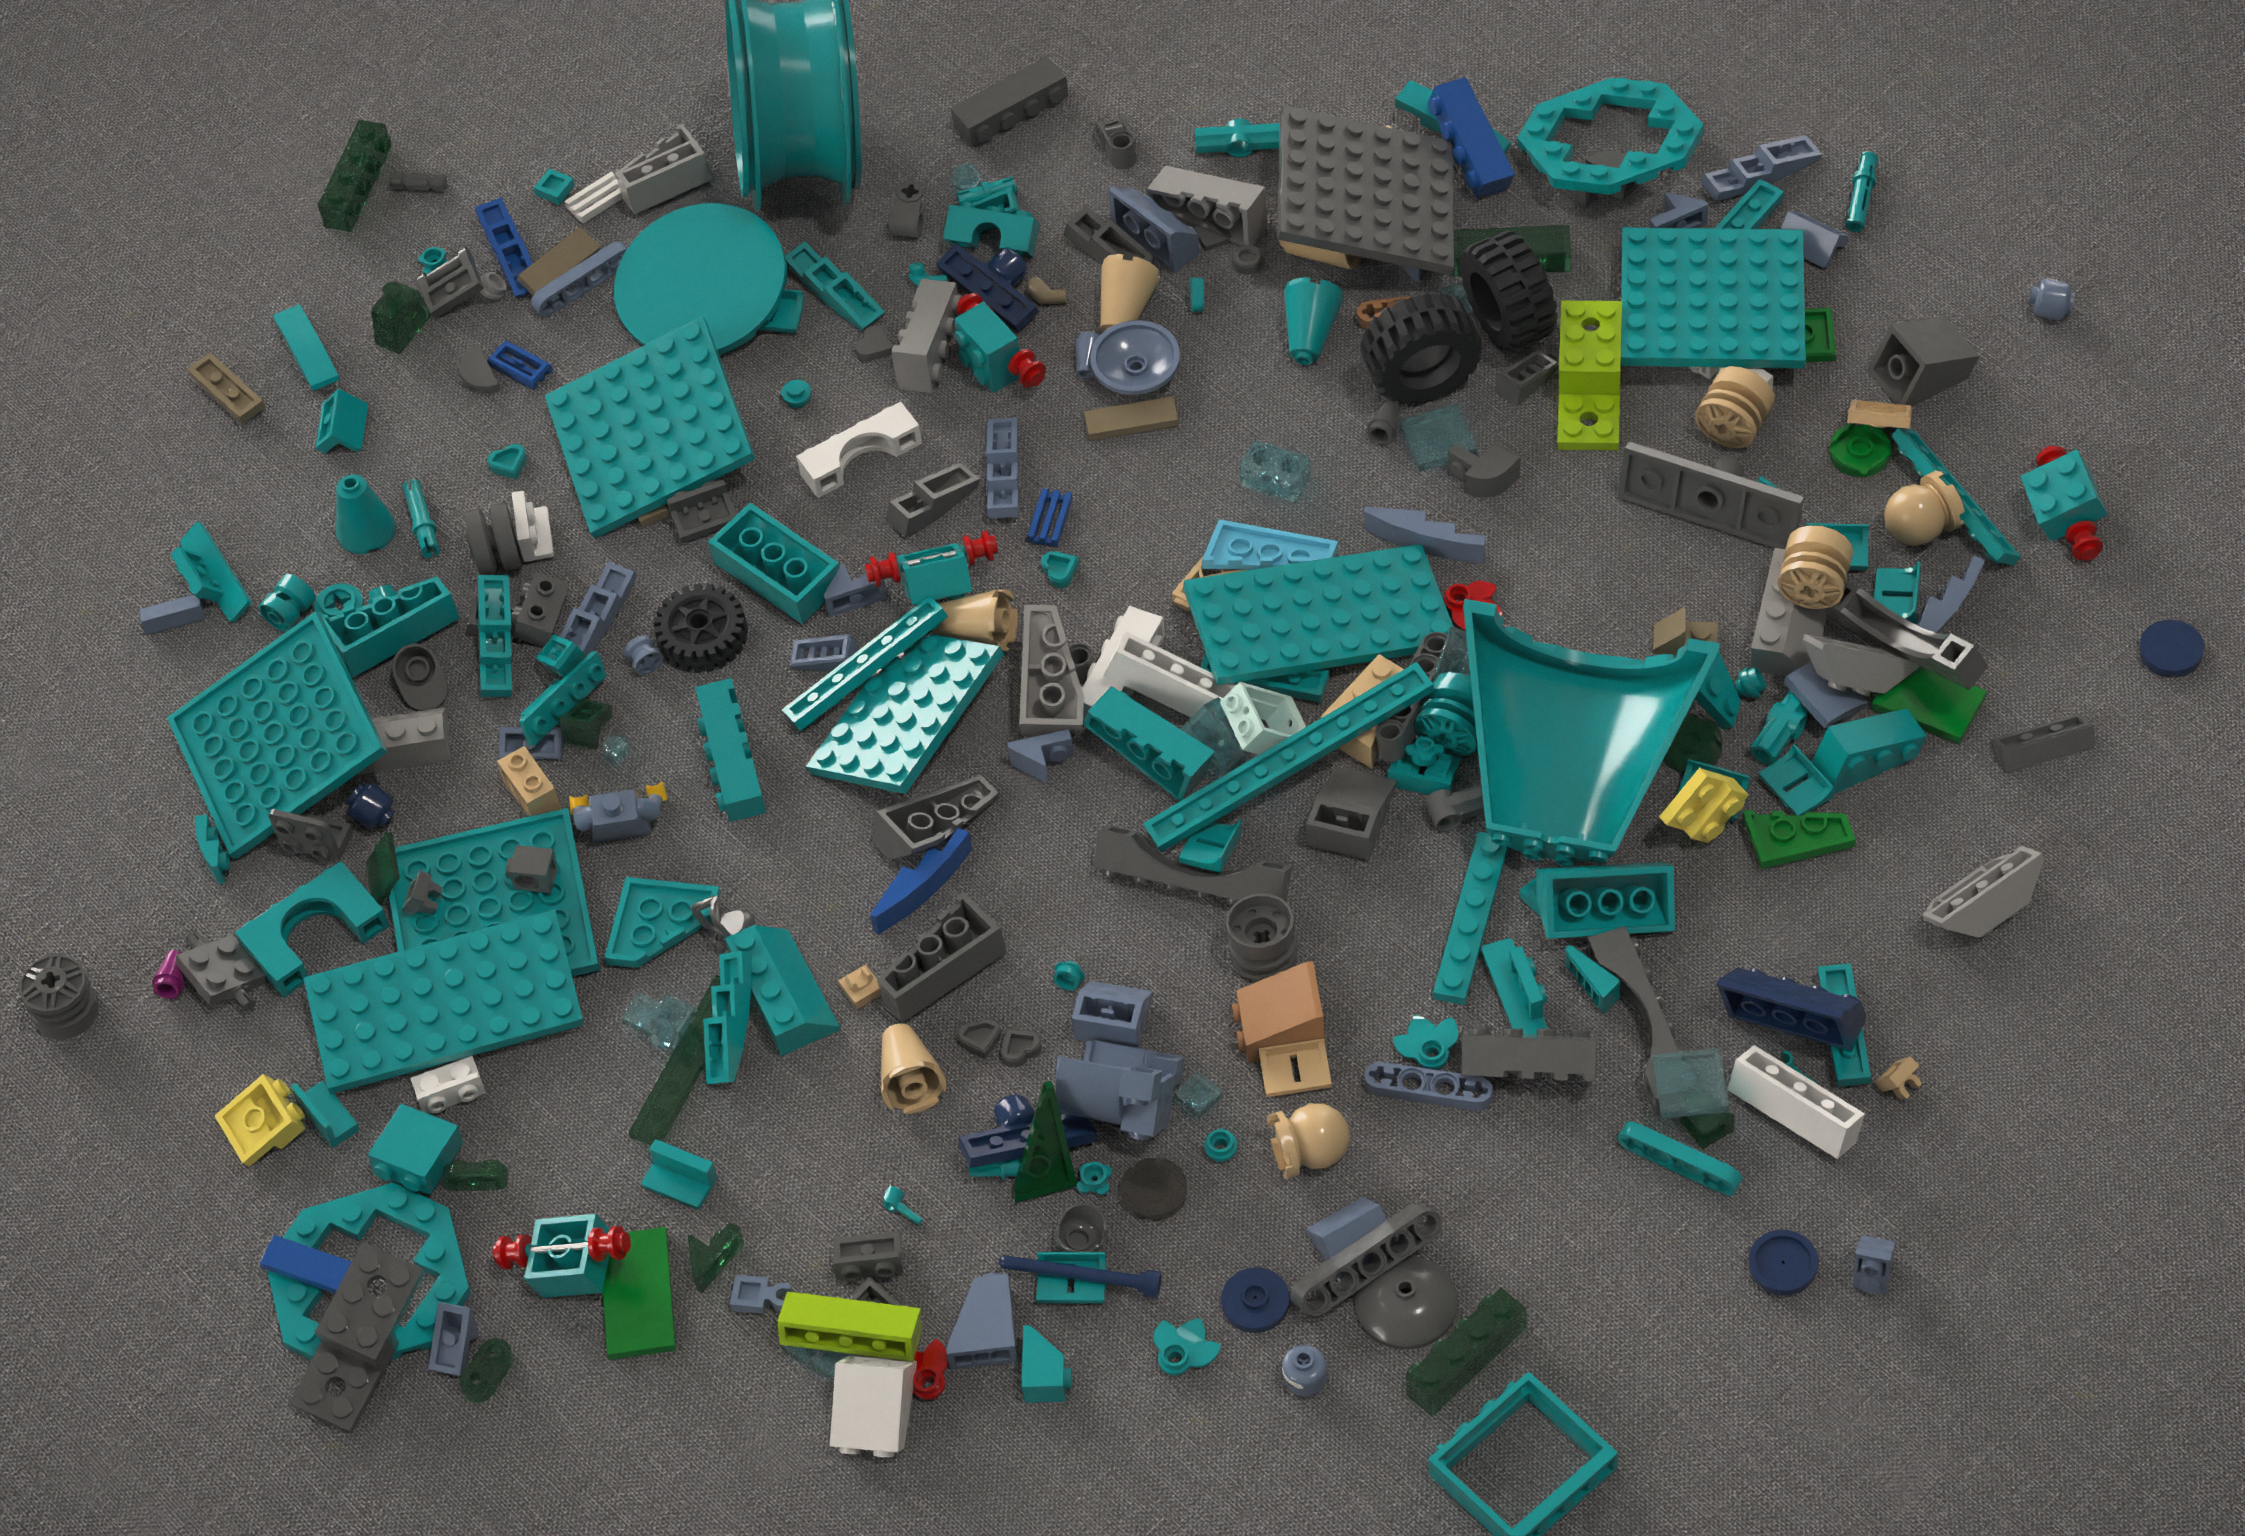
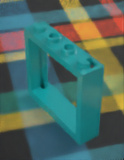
[1428,1371,1618,1536]

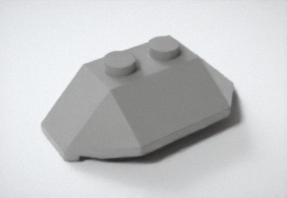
[1803,634,1919,696]
[1922,846,2044,938]

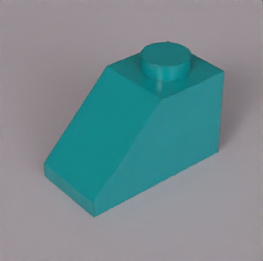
[1022,1325,1073,1403]

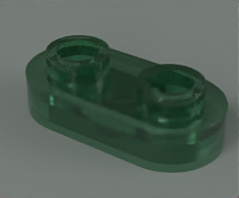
[442,1159,509,1191]
[460,1338,514,1403]

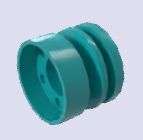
[1414,672,1477,757]

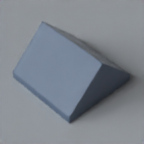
[1306,1197,1397,1281]

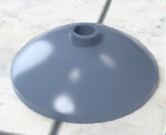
[1090,320,1180,395]

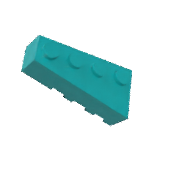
[695,678,766,822]
[1083,686,1215,802]

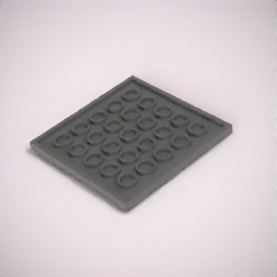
[1277,105,1454,275]

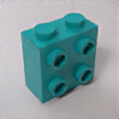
[368,1104,463,1195]

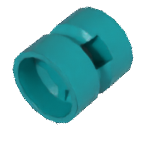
[258,574,316,632]

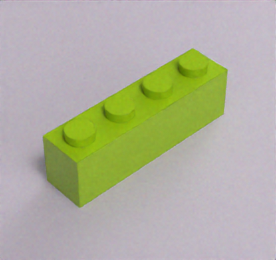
[777,1291,922,1362]

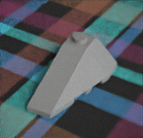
[1019,605,1084,736]

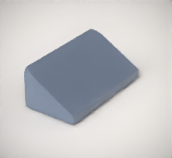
[140,595,206,635]
[499,727,565,760]

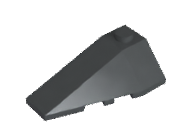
[872,775,999,859]

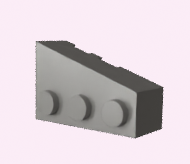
[615,123,712,215]

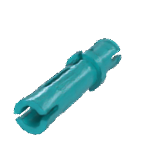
[1846,151,1879,233]
[402,479,440,558]

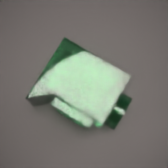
[1679,1090,1735,1149]

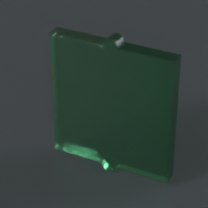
[366,832,400,906]

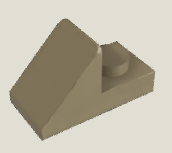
[1653,608,1717,654]

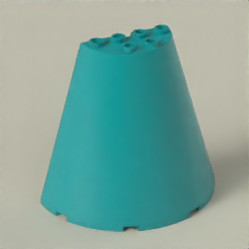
[1463,599,1720,866]

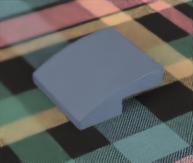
[1783,662,1868,729]

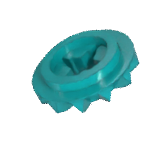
[314,583,363,618]

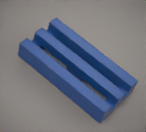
[487,340,553,390]
[1027,488,1073,547]

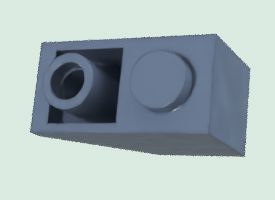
[1852,1235,1896,1294]

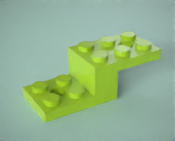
[1557,300,1622,451]

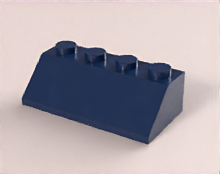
[1717,967,1867,1051]

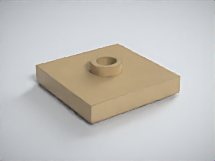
[1847,400,1913,429]

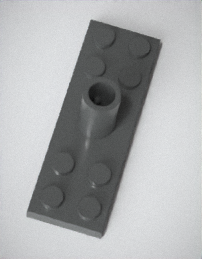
[1617,441,1804,549]

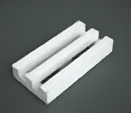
[565,171,623,224]

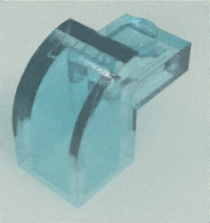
[622,992,695,1049]

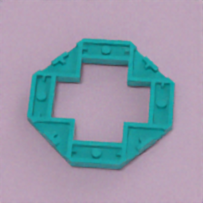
[1517,78,1704,195]
[267,1182,471,1360]

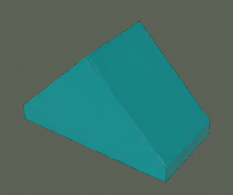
[535,634,587,678]

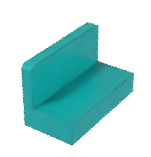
[315,388,368,454]
[290,1080,360,1148]
[641,1139,718,1210]

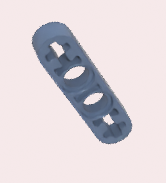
[531,241,627,317]
[1364,1062,1493,1111]

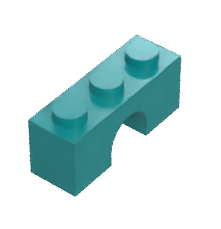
[943,202,1040,258]

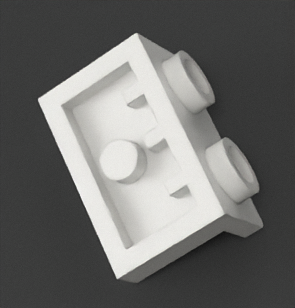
[512,491,554,562]
[410,1056,486,1114]

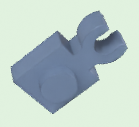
[729,1275,793,1314]

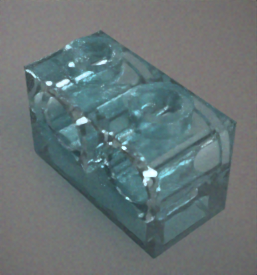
[1239,440,1311,503]

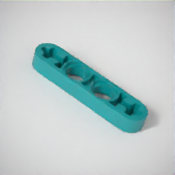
[1617,1121,1743,1196]

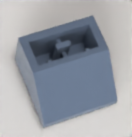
[1071,981,1154,1048]

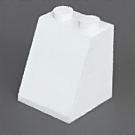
[830,1355,917,1457]

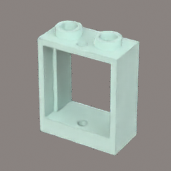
[1220,682,1306,755]

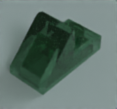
[560,699,613,749]
[687,1222,745,1293]

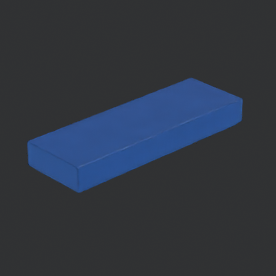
[260,1235,352,1294]

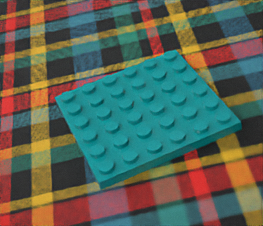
[1621,227,1806,369]
[544,316,756,539]
[167,612,388,859]
[381,808,600,976]

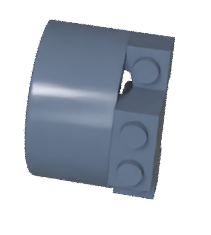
[1055,1039,1185,1140]

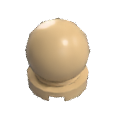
[1884,470,1965,547]
[1267,1103,1351,1179]

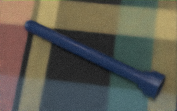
[999,1255,1162,1298]

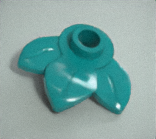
[1393,1014,1458,1070]
[1153,1318,1221,1376]

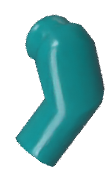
[908,262,948,287]

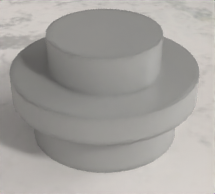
[480,272,506,300]

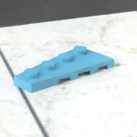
[1202,519,1338,570]

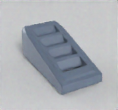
[790,634,859,671]

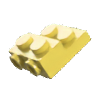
[1659,768,1749,843]
[215,1074,306,1167]

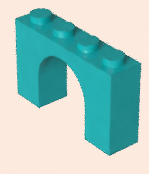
[235,861,390,998]

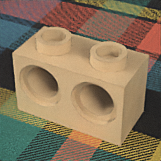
[497,746,561,817]

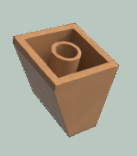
[1232,961,1326,1063]

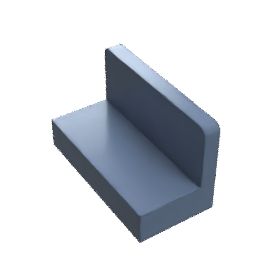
[1781,211,1849,268]

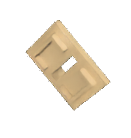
[1259,1038,1332,1097]

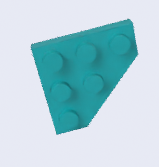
[604,877,721,968]

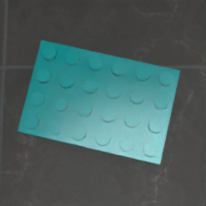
[806,633,1004,794]

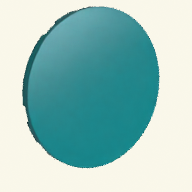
[614,203,787,355]

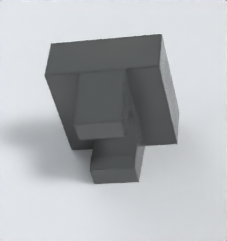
[402,870,443,915]

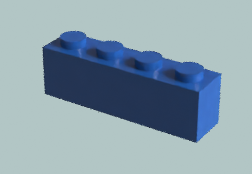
[1428,77,1515,199]

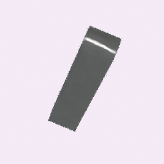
[1375,632,1453,762]
[1290,1203,1443,1316]

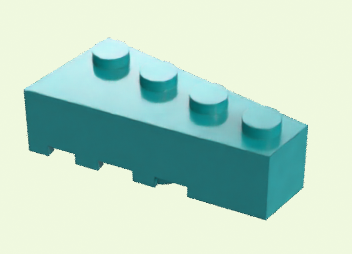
[322,576,460,677]

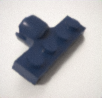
[936,244,1039,332]
[958,1094,1096,1168]

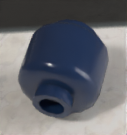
[346,783,395,830]

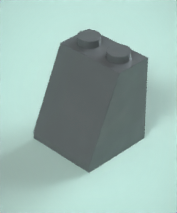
[1867,316,1980,407]

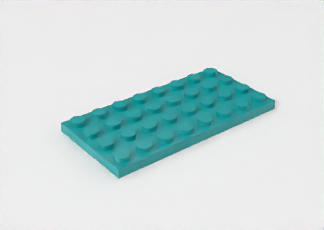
[1183,544,1459,685]
[303,909,585,1094]

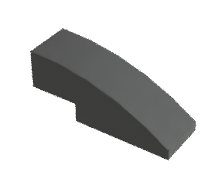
[1063,206,1154,263]
[886,462,980,537]

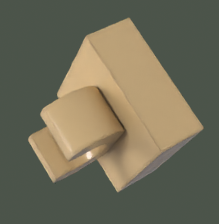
[838,964,881,1010]
[1874,1056,1921,1100]

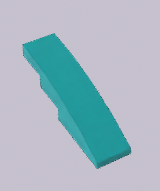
[1395,80,1511,154]
[785,241,885,331]
[272,304,340,391]
[478,575,512,697]
[703,951,751,1084]

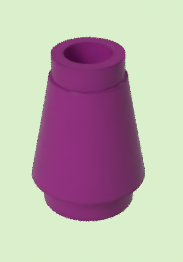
[152,950,184,999]

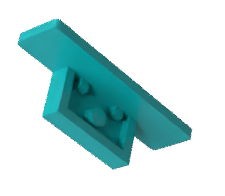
[170,521,252,623]
[520,651,606,746]
[1481,938,1548,1034]

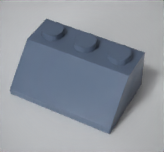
[1109,187,1200,274]

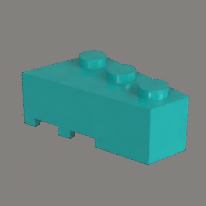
[1812,708,1927,794]

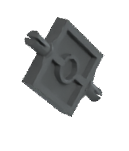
[175,930,266,1011]

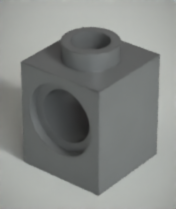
[506,845,559,893]

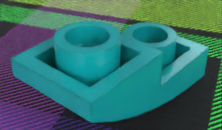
[195,815,230,884]

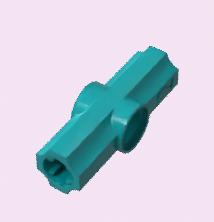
[1195,118,1280,158]
[1750,691,1810,765]

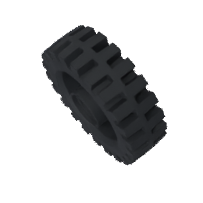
[654,584,748,673]

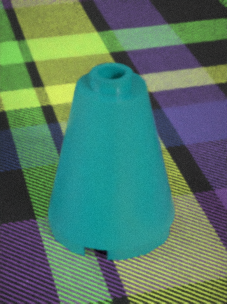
[1284,277,1343,365]
[335,474,396,555]

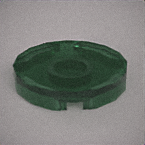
[1663,715,1723,773]

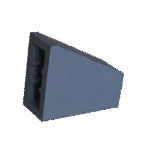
[946,1273,1018,1370]

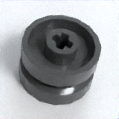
[464,501,522,575]

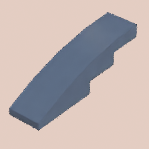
[1701,135,1822,201]
[986,418,1019,519]
[1364,507,1486,564]
[1916,555,1985,633]
[560,562,638,655]

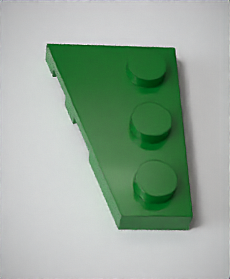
[1742,810,1856,869]

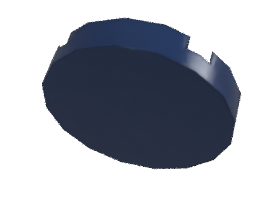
[2139,619,2205,677]

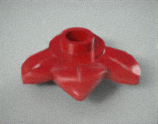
[1443,581,1503,632]
[912,1339,949,1400]

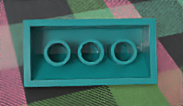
[708,502,840,624]
[1536,862,1675,939]
[725,925,841,1056]

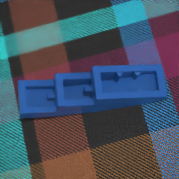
[474,197,533,298]
[870,828,972,934]

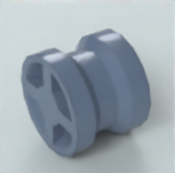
[624,635,663,675]

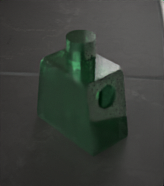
[371,282,431,354]

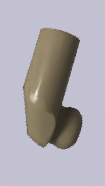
[1026,277,1067,305]

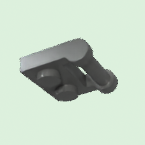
[417,247,484,318]

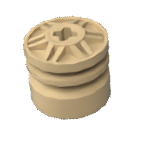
[1695,366,1775,449]
[1777,525,1853,609]

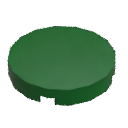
[1829,423,1891,477]

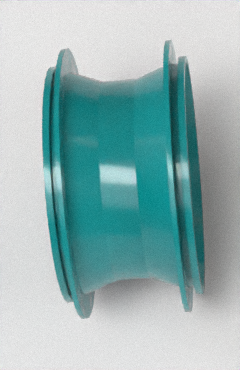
[725,0,862,211]

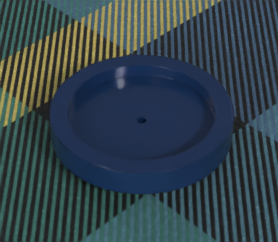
[1748,1230,1818,1295]
[1221,1267,1290,1333]

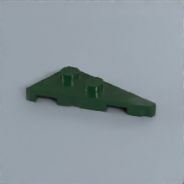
[1012,1081,1077,1203]

